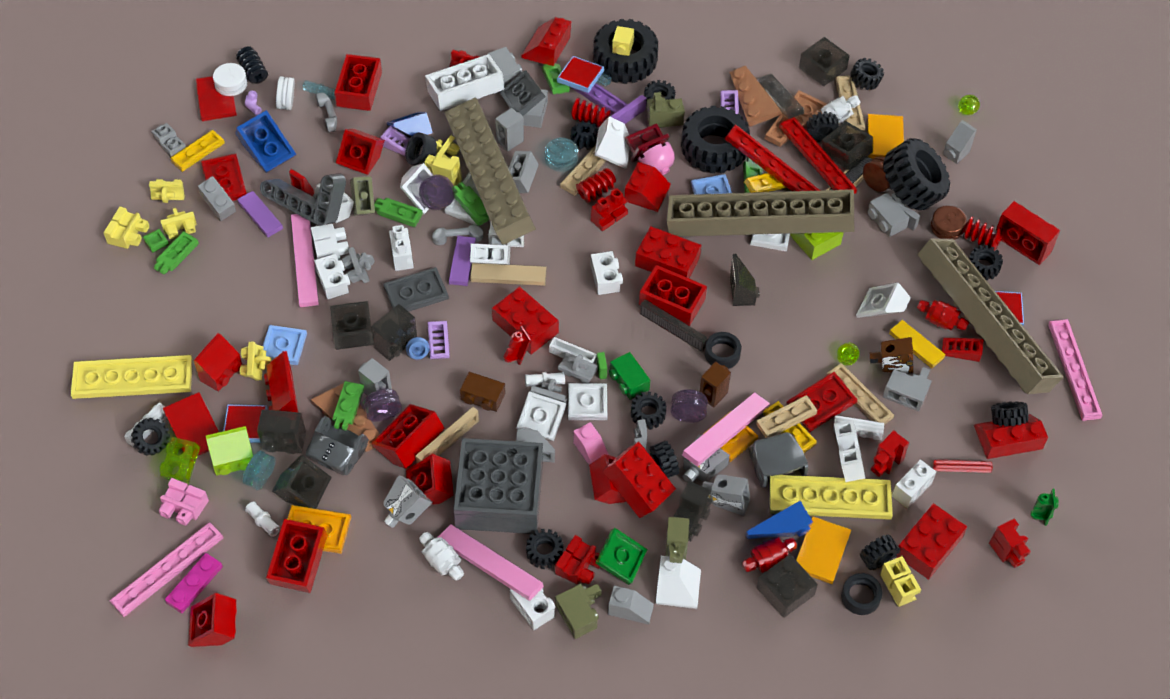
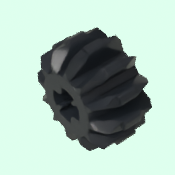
[570,120,599,150]

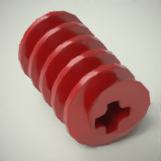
[571,98,610,128]
[576,168,616,203]
[962,216,1004,251]

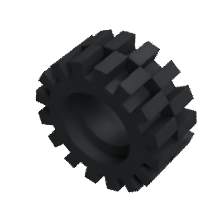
[850,58,884,90]
[644,80,676,107]
[806,111,840,143]
[969,245,1003,280]
[631,391,667,430]
[991,401,1029,426]
[131,418,170,456]
[650,441,680,478]
[526,529,563,569]
[860,534,900,570]

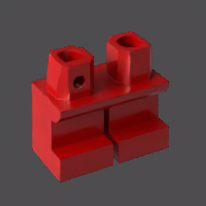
[591,188,628,232]
[870,430,909,477]
[989,518,1031,568]
[555,535,600,585]

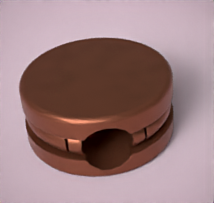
[863,156,890,192]
[930,205,967,240]

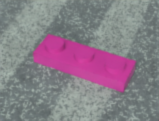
[165,553,223,614]

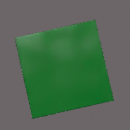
[596,528,648,585]

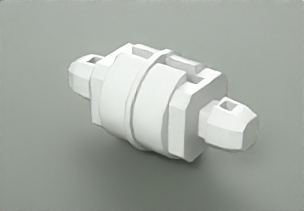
[820,95,861,123]
[419,532,464,580]

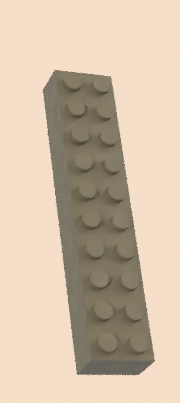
[444,97,536,245]
[667,190,854,237]
[917,239,1064,394]

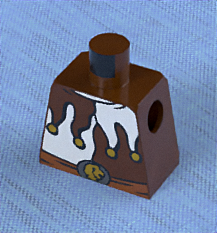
[869,337,913,373]

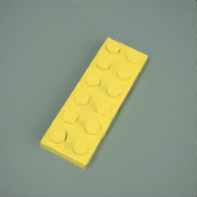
[71,355,193,399]
[769,475,893,519]

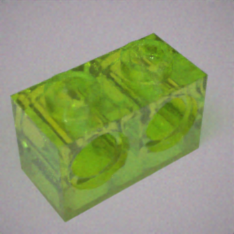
[160,437,200,485]

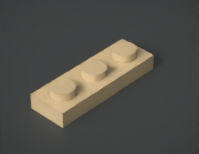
[756,395,817,438]

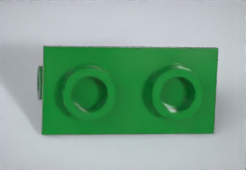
[1031,489,1059,526]

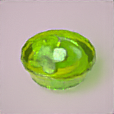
[958,95,980,115]
[837,342,859,366]

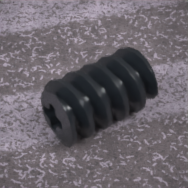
[236,46,268,84]

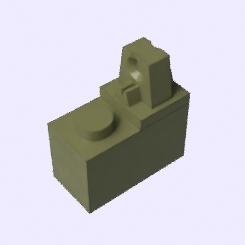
[646,92,685,128]
[350,176,375,216]
[665,517,689,563]
[555,584,602,639]

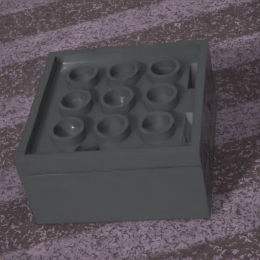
[454,438,543,534]

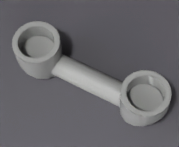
[316,92,337,133]
[432,224,483,245]

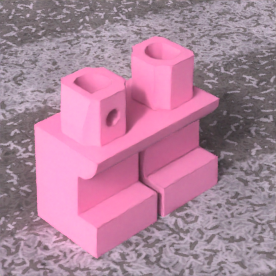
[159,478,209,526]

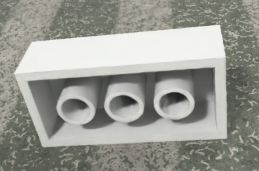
[425,54,504,111]

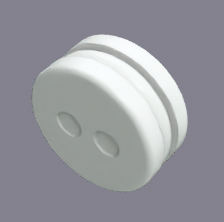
[213,63,247,96]
[276,76,295,110]

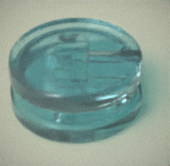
[545,138,578,172]
[242,450,276,490]

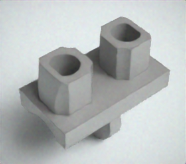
[342,247,375,283]
[558,352,598,383]
[530,379,567,403]

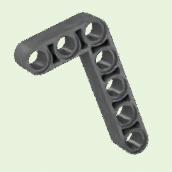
[260,173,346,226]

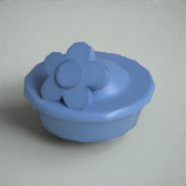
[406,337,430,359]

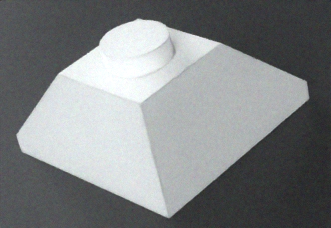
[595,117,630,169]
[400,163,446,214]
[856,283,911,318]
[656,556,701,609]

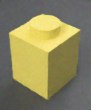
[612,26,634,56]

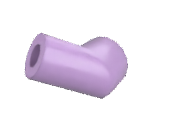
[245,91,262,115]

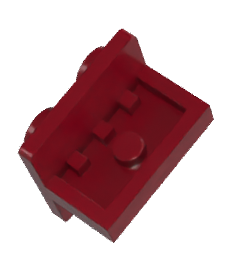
[625,123,670,162]

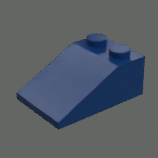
[235,110,296,173]
[745,501,813,539]

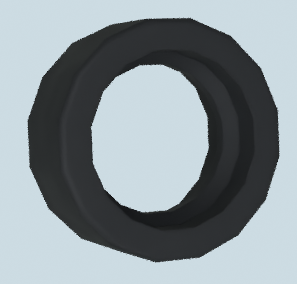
[405,132,437,166]
[704,332,742,369]
[841,573,883,615]

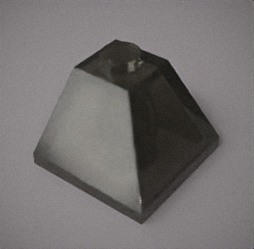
[729,254,760,306]
[272,455,332,509]

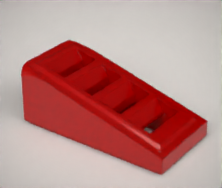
[289,169,315,196]
[942,338,984,362]

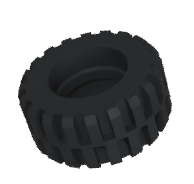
[593,19,659,84]
[681,106,750,174]
[883,138,950,210]

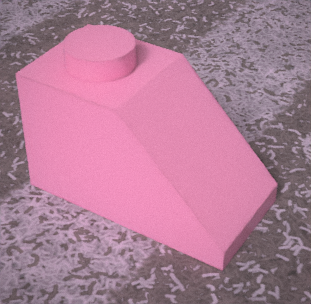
[573,422,608,464]

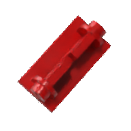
[504,326,531,365]

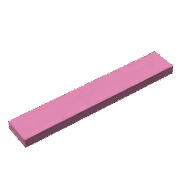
[291,214,319,307]
[1048,319,1102,421]
[682,393,770,467]
[110,522,223,617]
[437,524,543,601]

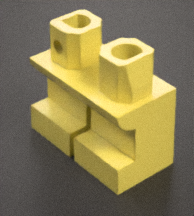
[425,152,462,192]
[104,207,149,249]
[881,556,921,607]

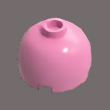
[638,142,675,175]

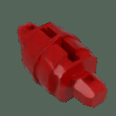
[917,300,969,330]
[742,537,797,573]

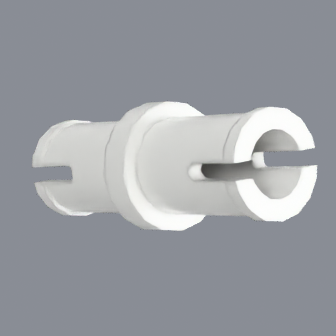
[525,372,565,387]
[245,501,281,537]

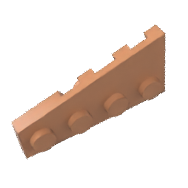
[730,65,782,127]
[765,90,827,147]
[311,383,380,452]

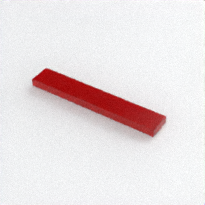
[779,117,858,194]
[725,124,820,191]

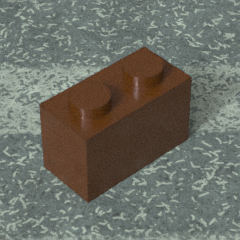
[699,362,731,408]
[460,371,506,412]

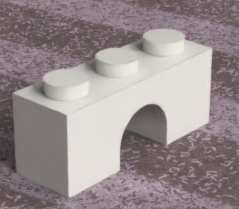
[834,420,865,482]

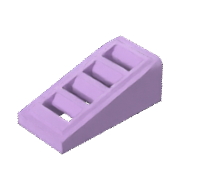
[720,90,739,114]
[380,126,410,156]
[428,321,449,359]

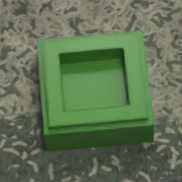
[143,229,169,253]
[597,352,607,379]

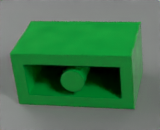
[609,352,650,400]

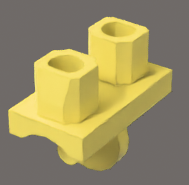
[436,135,460,159]
[149,179,185,203]
[160,208,197,239]
[240,341,271,381]

